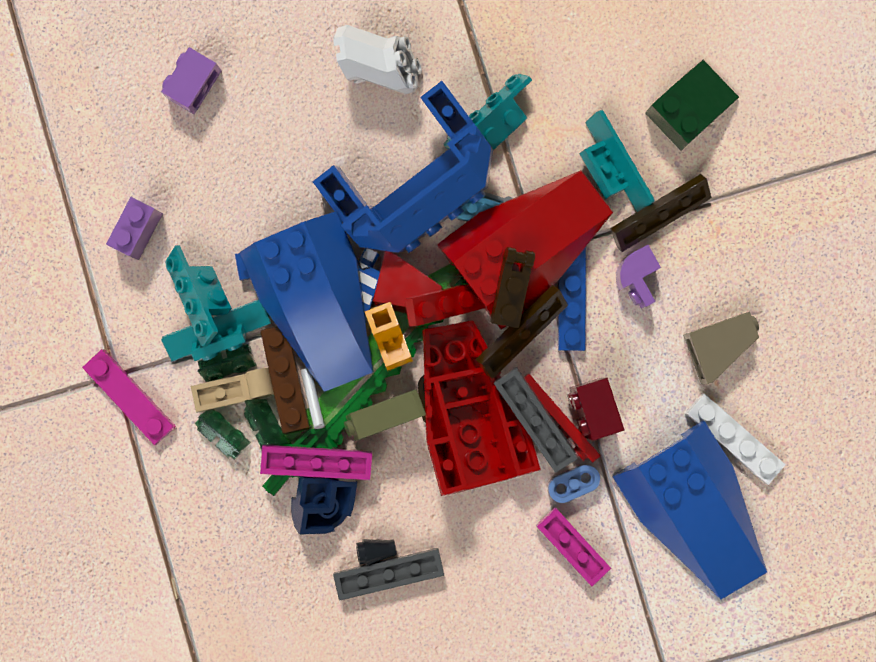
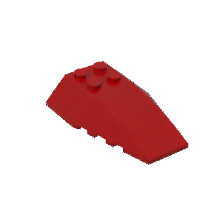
[437,170,613,330]
[423,320,541,496]

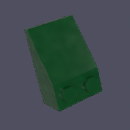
[645,59,739,151]

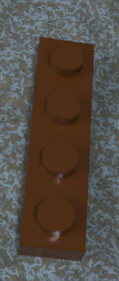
[260,326,311,435]

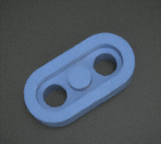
[548,464,600,503]

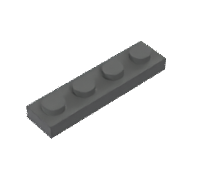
[494,367,578,473]
[333,548,444,601]

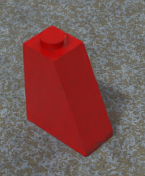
[373,251,443,314]

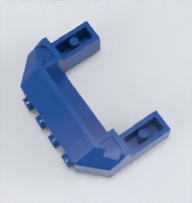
[312,81,493,253]

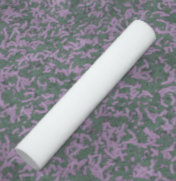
[301,368,325,429]

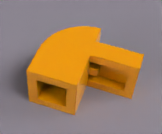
[365,302,413,371]

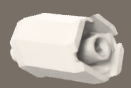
[333,25,422,94]

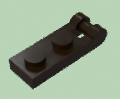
[490,247,535,328]

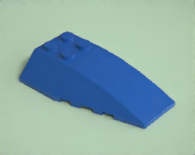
[240,211,374,392]
[612,420,767,599]

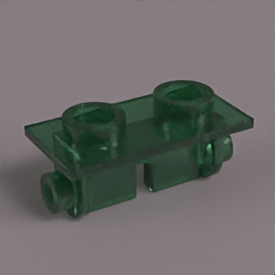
[198,344,257,382]
[244,399,288,451]
[195,409,251,460]

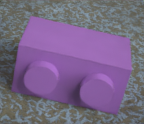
[161,47,221,115]
[106,197,163,260]

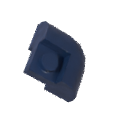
[291,476,358,535]

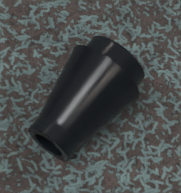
[356,539,396,566]

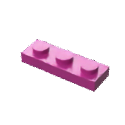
[536,507,612,587]

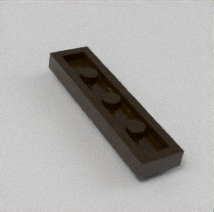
[610,174,712,252]
[476,285,568,379]

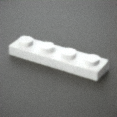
[685,394,786,485]

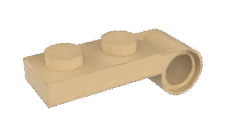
[190,368,274,413]

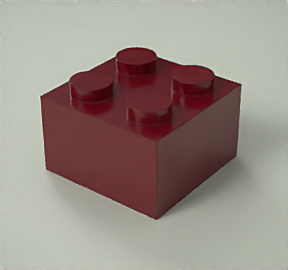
[567,377,625,441]

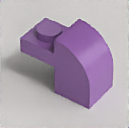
[616,245,661,309]

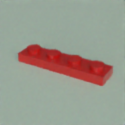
[405,284,486,326]
[524,374,601,463]

